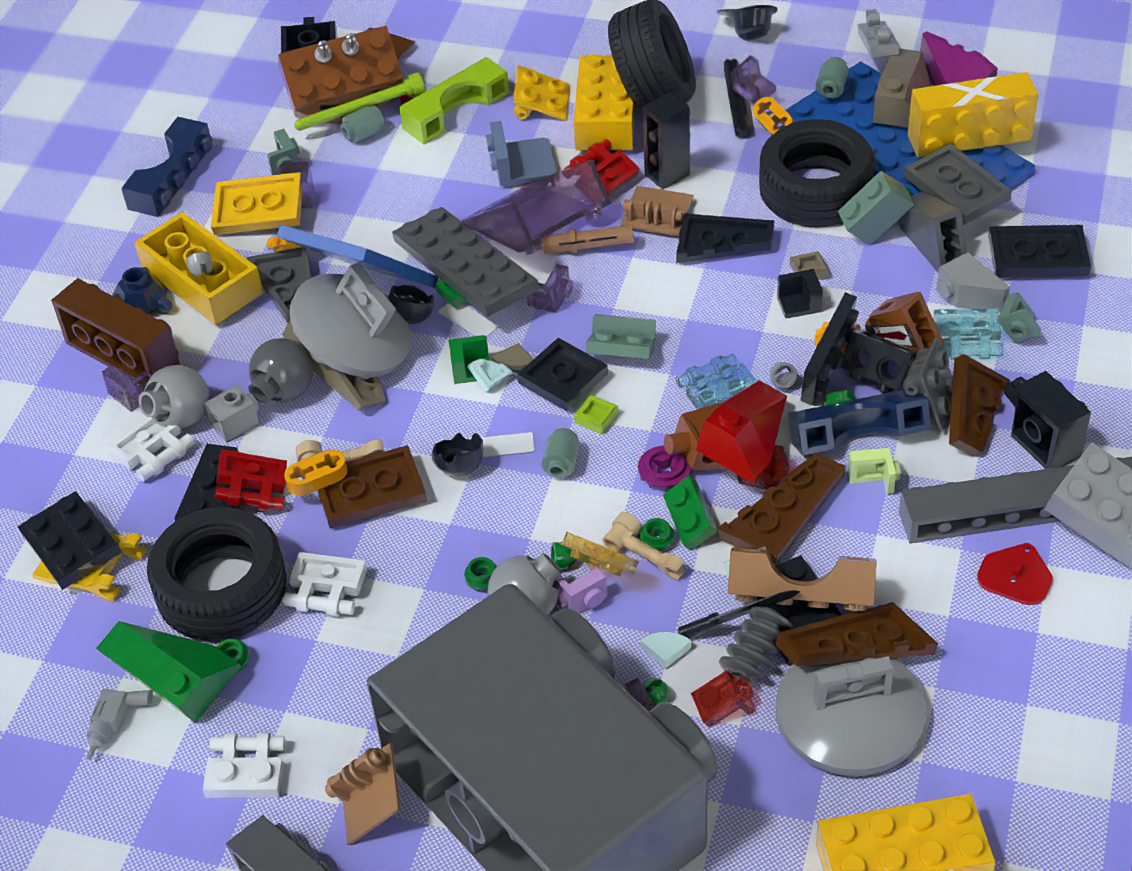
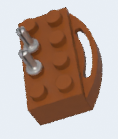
[278,25,403,123]

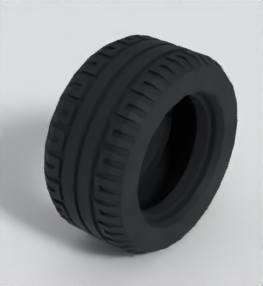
[608,0,696,112]
[759,119,874,228]
[146,507,287,641]

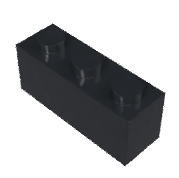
[643,92,691,190]

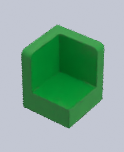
[448,335,490,384]

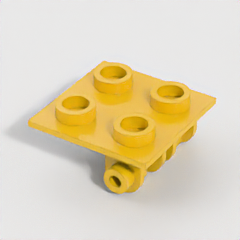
[513,65,569,121]

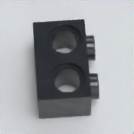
[839,330,918,393]

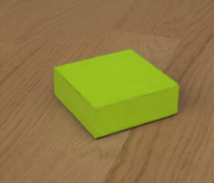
[574,395,619,435]

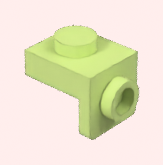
[847,448,900,494]

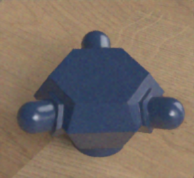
[112,267,173,314]

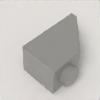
[936,252,1010,312]

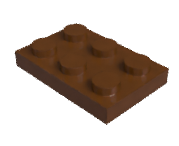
[317,445,427,529]

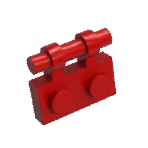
[563,139,640,204]
[214,449,287,512]

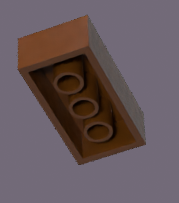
[51,278,180,387]

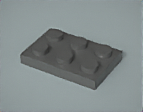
[904,143,1012,225]

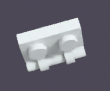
[107,416,195,482]
[284,552,367,617]
[202,732,286,798]

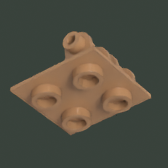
[621,186,694,236]
[325,743,401,845]

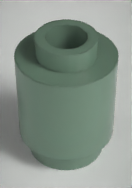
[815,57,849,98]
[340,105,385,143]
[541,428,580,478]

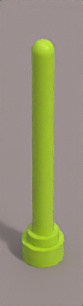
[294,72,426,131]

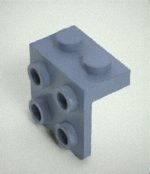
[486,121,557,186]

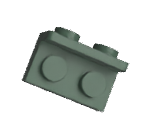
[586,314,656,359]

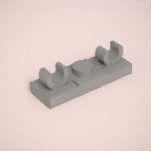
[858,9,899,58]

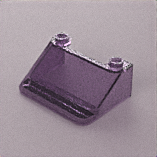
[462,160,612,255]

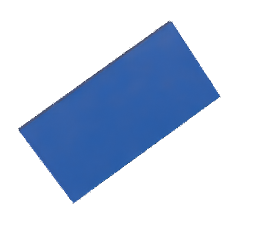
[277,224,438,288]

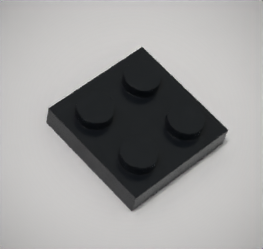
[517,337,608,411]

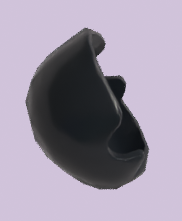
[388,285,434,324]
[432,433,483,476]

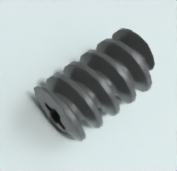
[719,606,794,688]

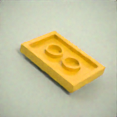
[211,172,304,235]

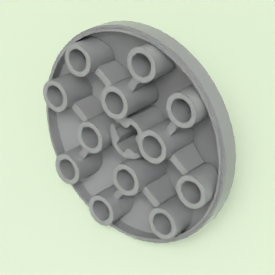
[290,263,411,379]
[776,656,927,777]

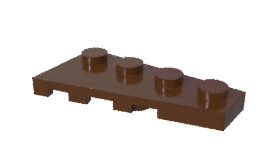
[717,453,845,565]
[775,602,938,666]

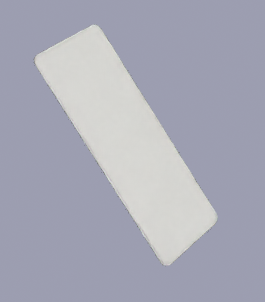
[438,303,498,337]
[470,432,535,457]

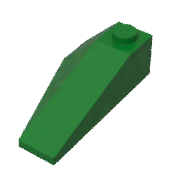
[96,621,242,724]

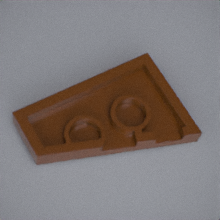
[949,354,1010,457]

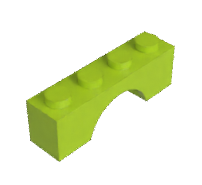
[399,57,510,144]

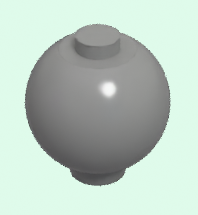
[139,365,209,429]
[488,552,563,615]

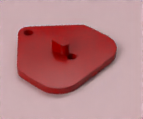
[977,543,1053,605]

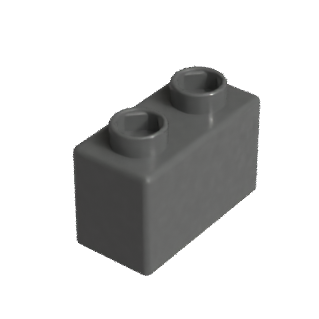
[366,584,718,871]

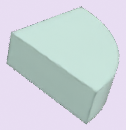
[467,359,513,392]
[640,632,692,669]

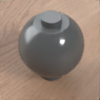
[248,338,313,404]

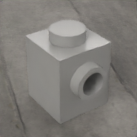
[204,384,259,443]

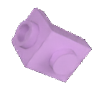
[555,568,607,614]

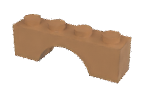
[727,547,877,611]

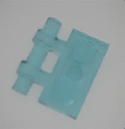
[933,309,1003,360]
[675,353,757,409]

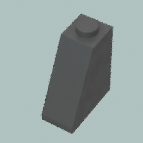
[900,192,967,272]

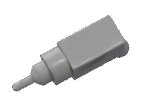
[87,689,153,760]

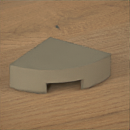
[790,251,829,280]
[491,343,533,371]

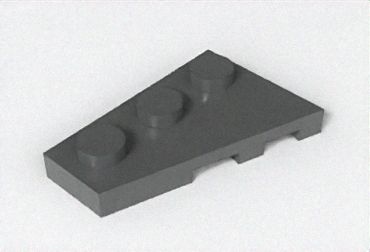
[247,247,311,323]

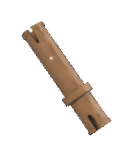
[542,224,634,255]

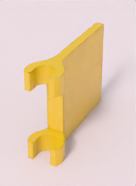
[32,533,148,602]

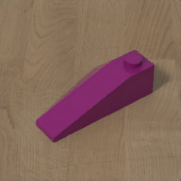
[920,31,998,86]

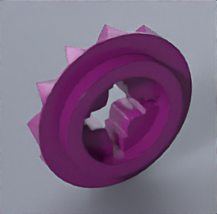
[638,446,691,491]

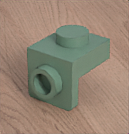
[267,128,300,175]
[997,292,1041,343]

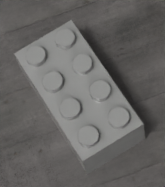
[1044,442,1132,569]

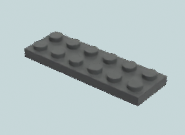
[392,207,540,317]

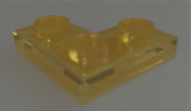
[561,532,639,576]

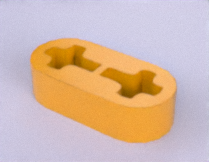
[753,97,795,135]
[284,449,348,496]

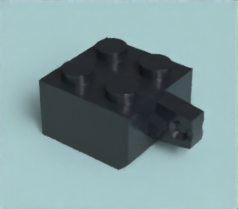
[281,16,338,53]
[1004,370,1091,469]

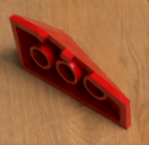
[695,380,787,483]

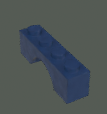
[121,116,213,217]
[788,390,931,456]

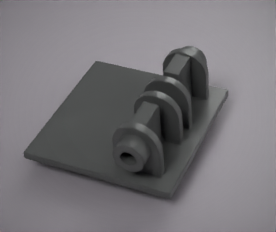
[903,337,953,429]

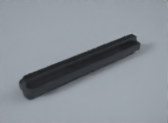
[724,58,750,138]

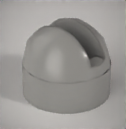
[186,252,213,277]
[769,362,797,388]

